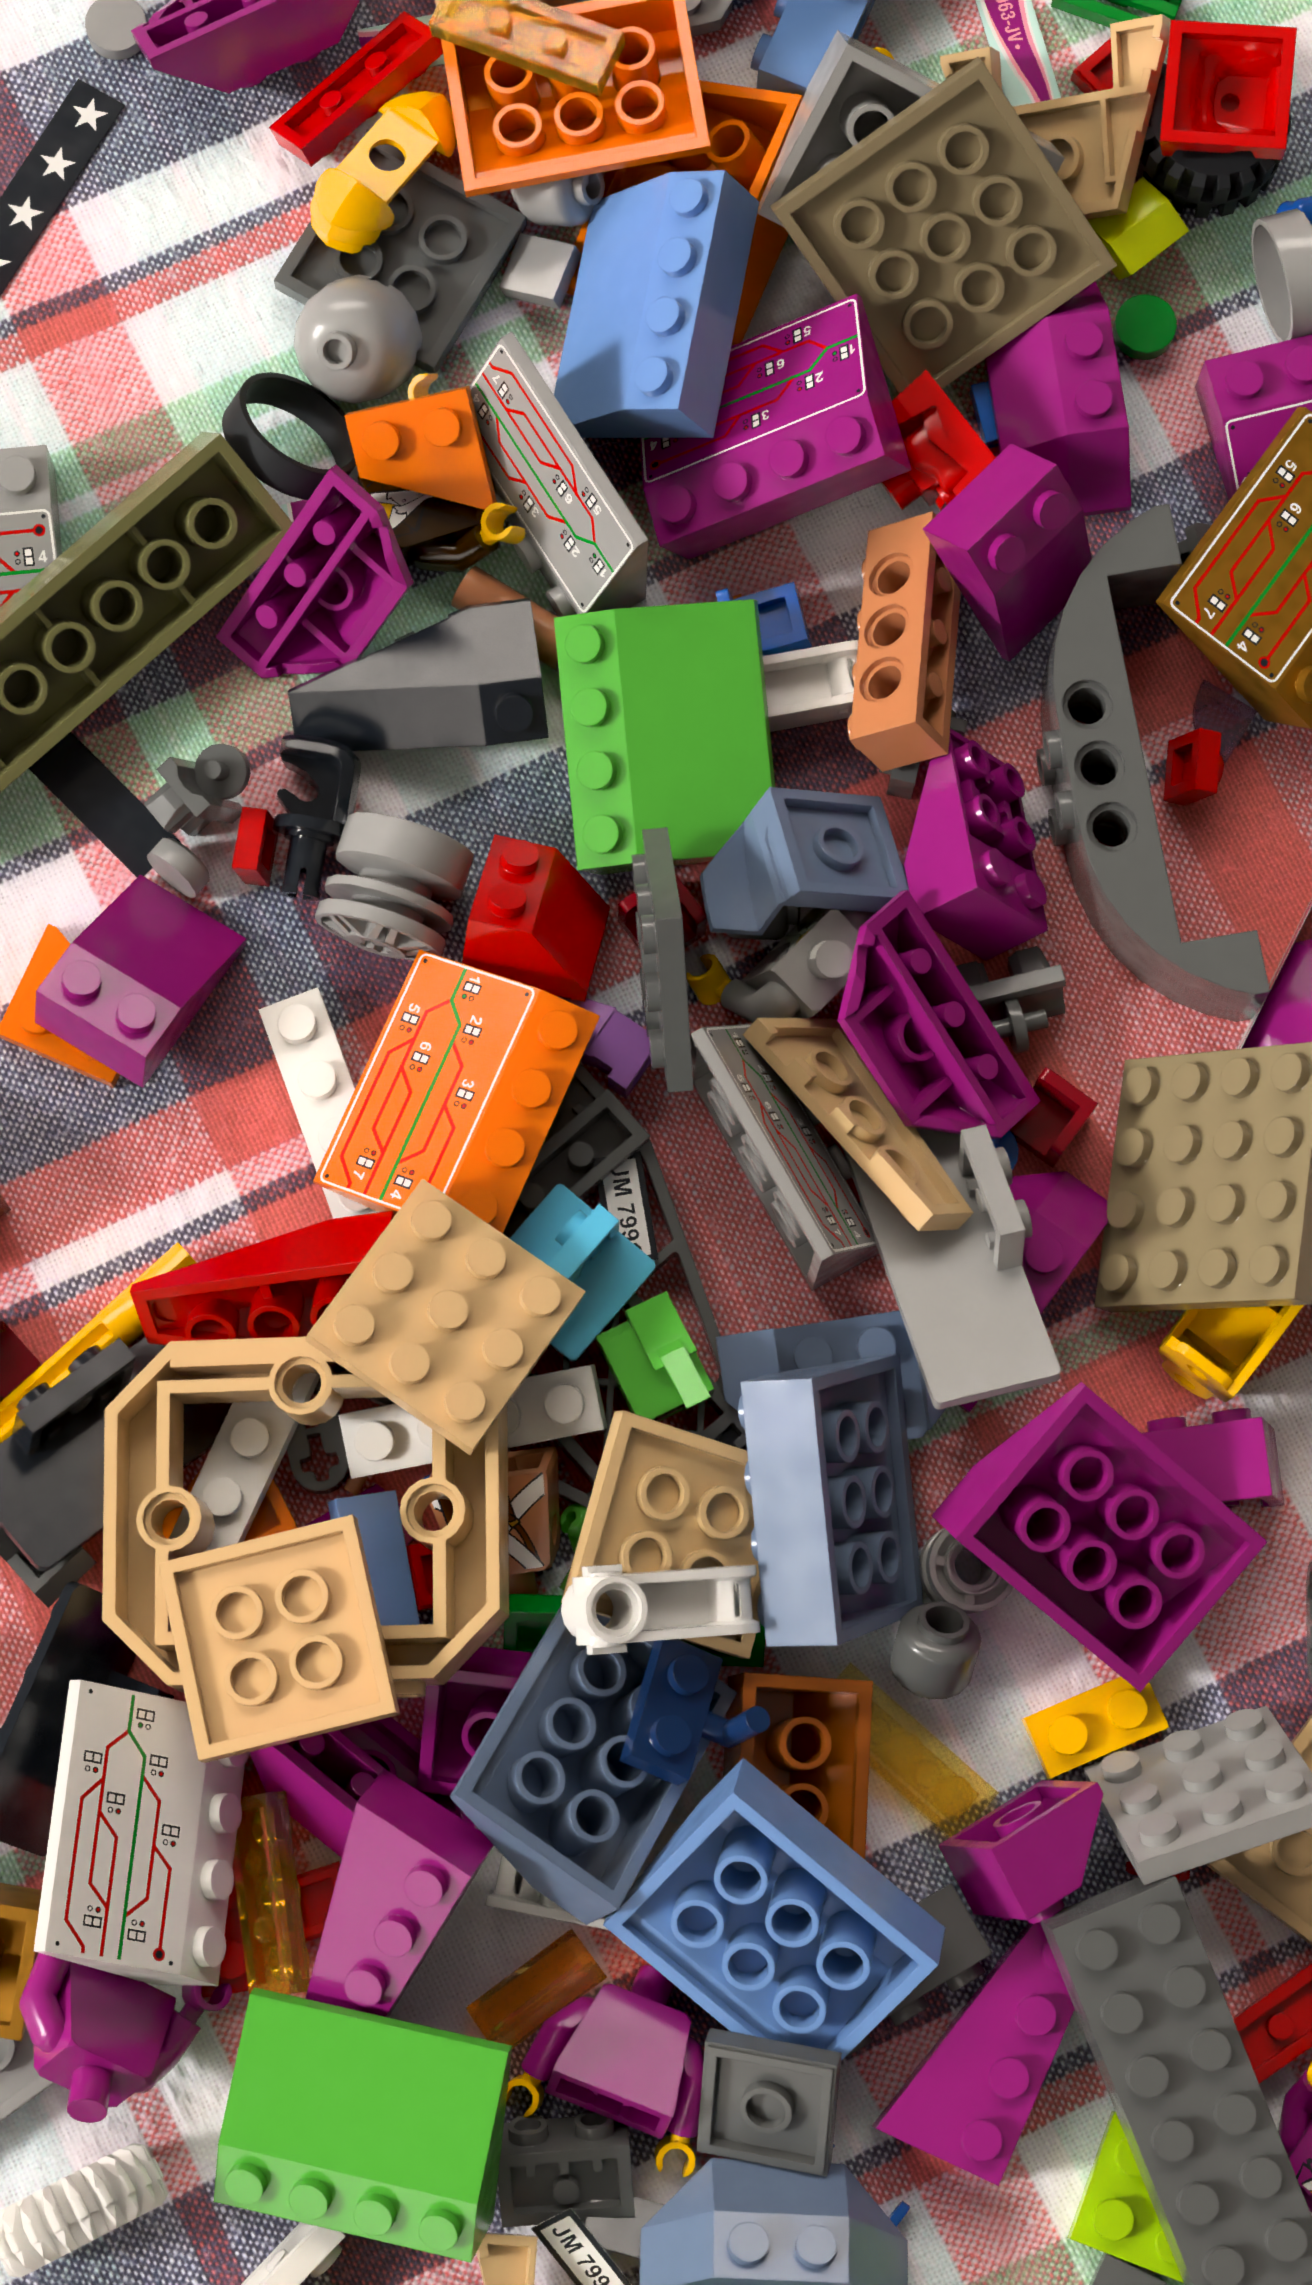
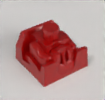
[1160,20,1297,160]
[881,370,996,511]

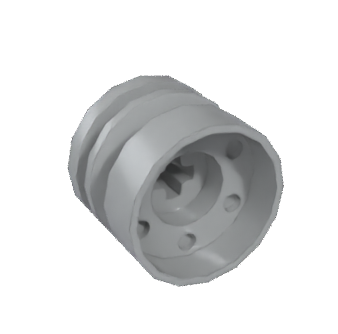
[1251,208,1312,342]
[315,812,474,961]

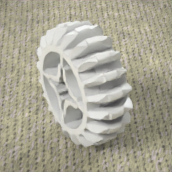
[0,2143,168,2278]

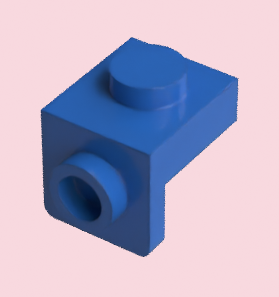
[715,582,812,656]

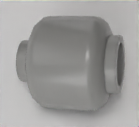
[511,173,605,227]

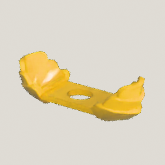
[310,91,457,254]

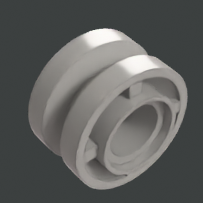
[919,1528,1014,1614]

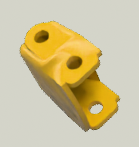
[1158,1305,1304,1402]

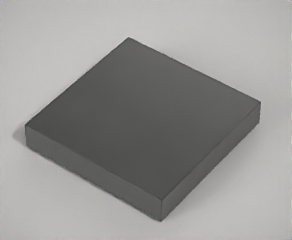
[697,2028,842,2177]

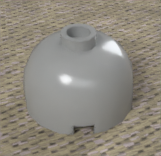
[293,275,422,404]

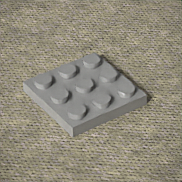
[1083,1706,1312,1885]

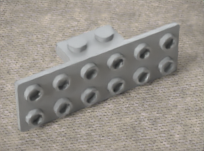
[841,1124,1061,1410]

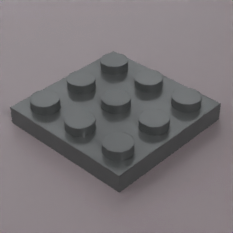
[274,129,527,373]
[631,827,694,1093]

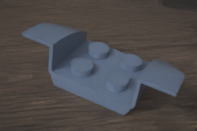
[700,787,909,936]
[715,1310,947,1440]

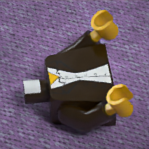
[358,373,525,573]

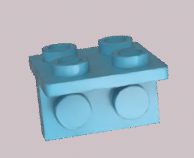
[510,1184,656,1362]

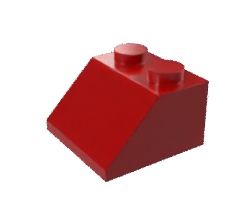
[462,834,610,1002]

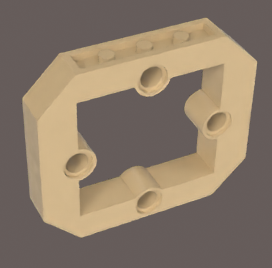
[102,1336,509,1698]

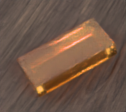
[466,1929,607,2049]

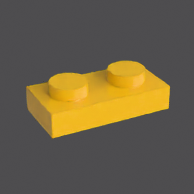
[1021,1676,1169,1779]

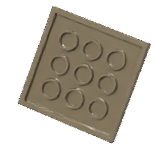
[770,57,1117,393]
[1094,1042,1312,1313]

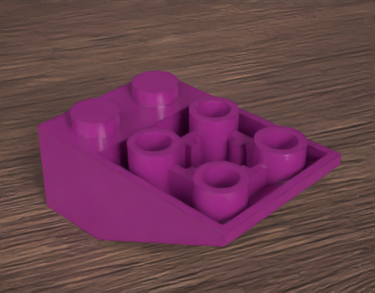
[904,728,1048,961]

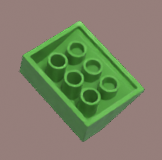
[554,599,775,875]
[213,1987,512,2263]

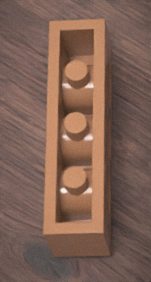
[847,511,961,772]

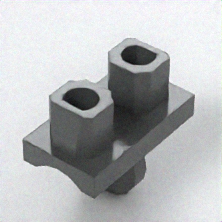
[144,743,251,836]
[956,946,1066,1054]

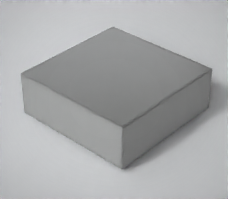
[499,233,581,309]

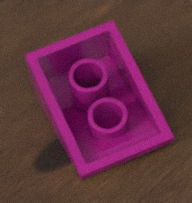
[923,444,1092,662]
[35,874,247,1088]

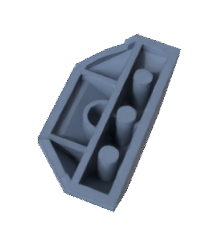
[639,2158,908,2285]

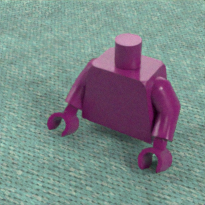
[19,1953,232,2123]

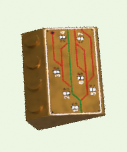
[1156,407,1312,729]

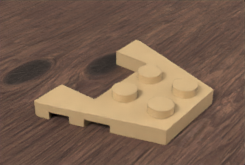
[940,14,1171,220]

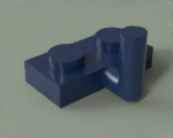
[619,1639,770,1786]

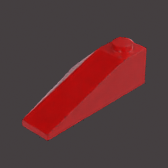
[130,1211,394,1345]

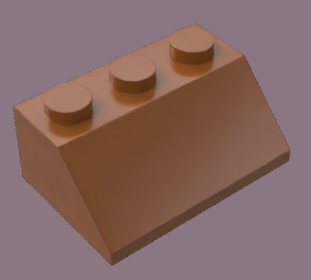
[723,1672,873,1859]

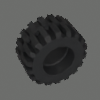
[1136,63,1291,218]

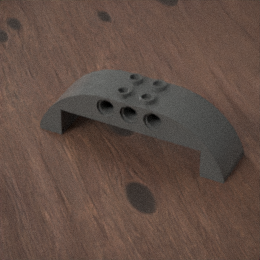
[1036,504,1270,1022]

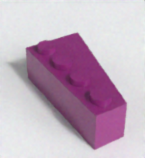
[871,1922,1075,2186]

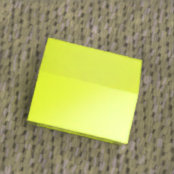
[1088,177,1190,280]

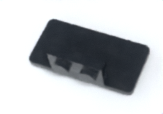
[0,1337,232,1571]
[0,1581,174,1856]

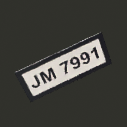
[593,1151,659,1261]
[531,2208,632,2285]

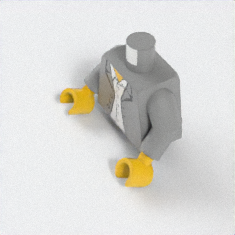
[686,908,876,1023]

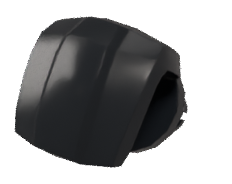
[273,734,361,901]

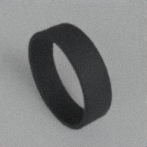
[222,372,356,500]

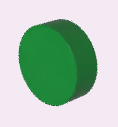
[1113,294,1177,360]

